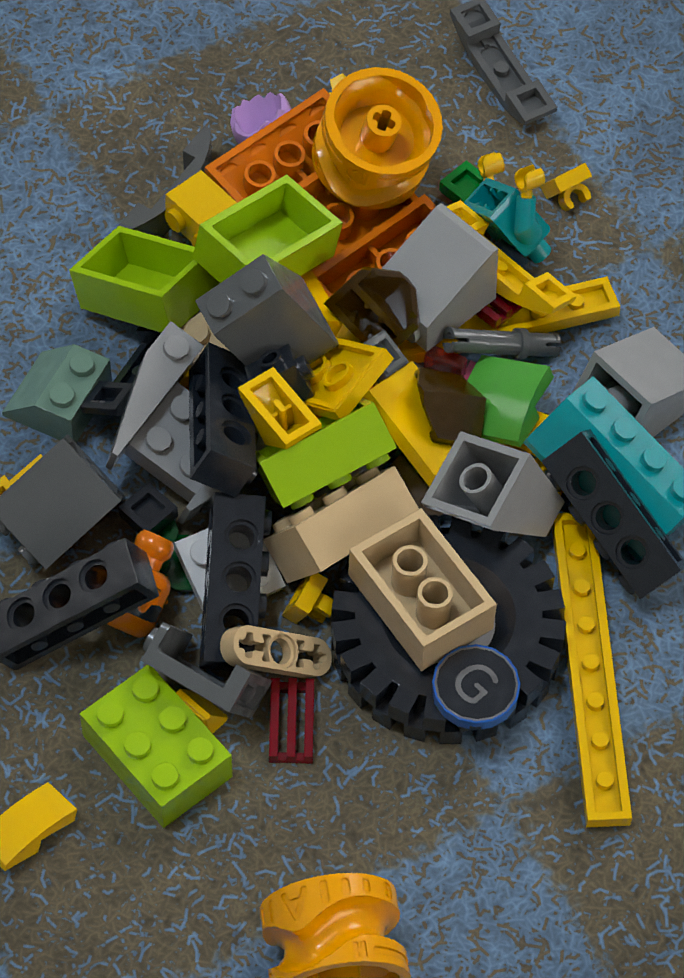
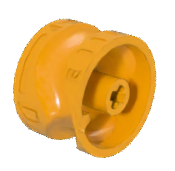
[312,67,443,209]
[260,873,411,978]

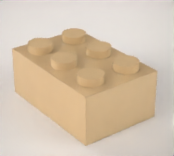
[263,466,419,583]
[348,508,497,671]

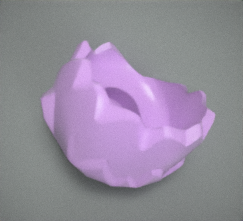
[230,92,292,144]

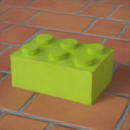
[193,174,343,283]
[69,226,219,333]
[256,398,397,510]
[80,665,233,828]

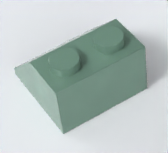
[2,344,112,442]

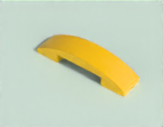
[446,200,577,314]

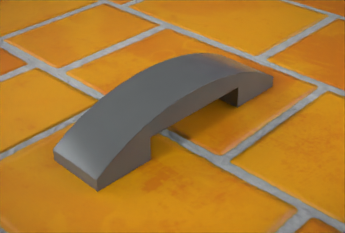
[450,0,558,125]
[116,126,212,237]

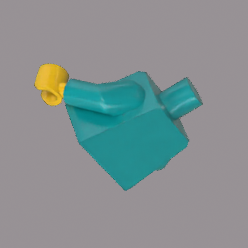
[464,152,551,264]

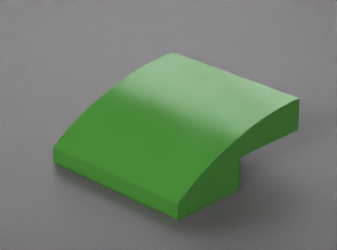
[467,355,554,447]

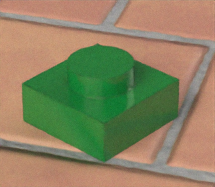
[439,160,483,203]

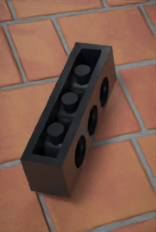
[189,342,259,497]
[542,429,684,599]
[199,492,272,671]
[0,538,159,670]

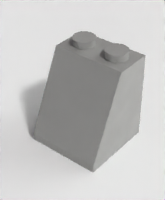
[382,203,498,352]
[572,327,684,437]
[421,431,565,537]

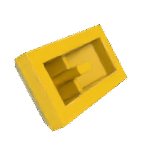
[238,367,322,449]

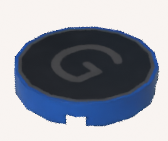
[432,644,520,729]

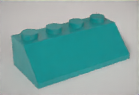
[523,376,684,561]

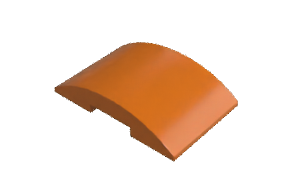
[204,88,436,297]

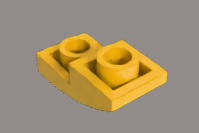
[0,782,77,871]

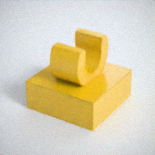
[540,163,592,211]
[282,573,333,624]

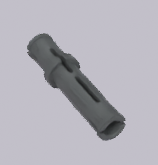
[442,327,561,360]

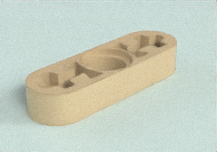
[220,625,332,678]

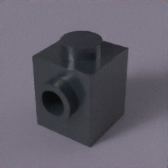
[245,344,315,401]

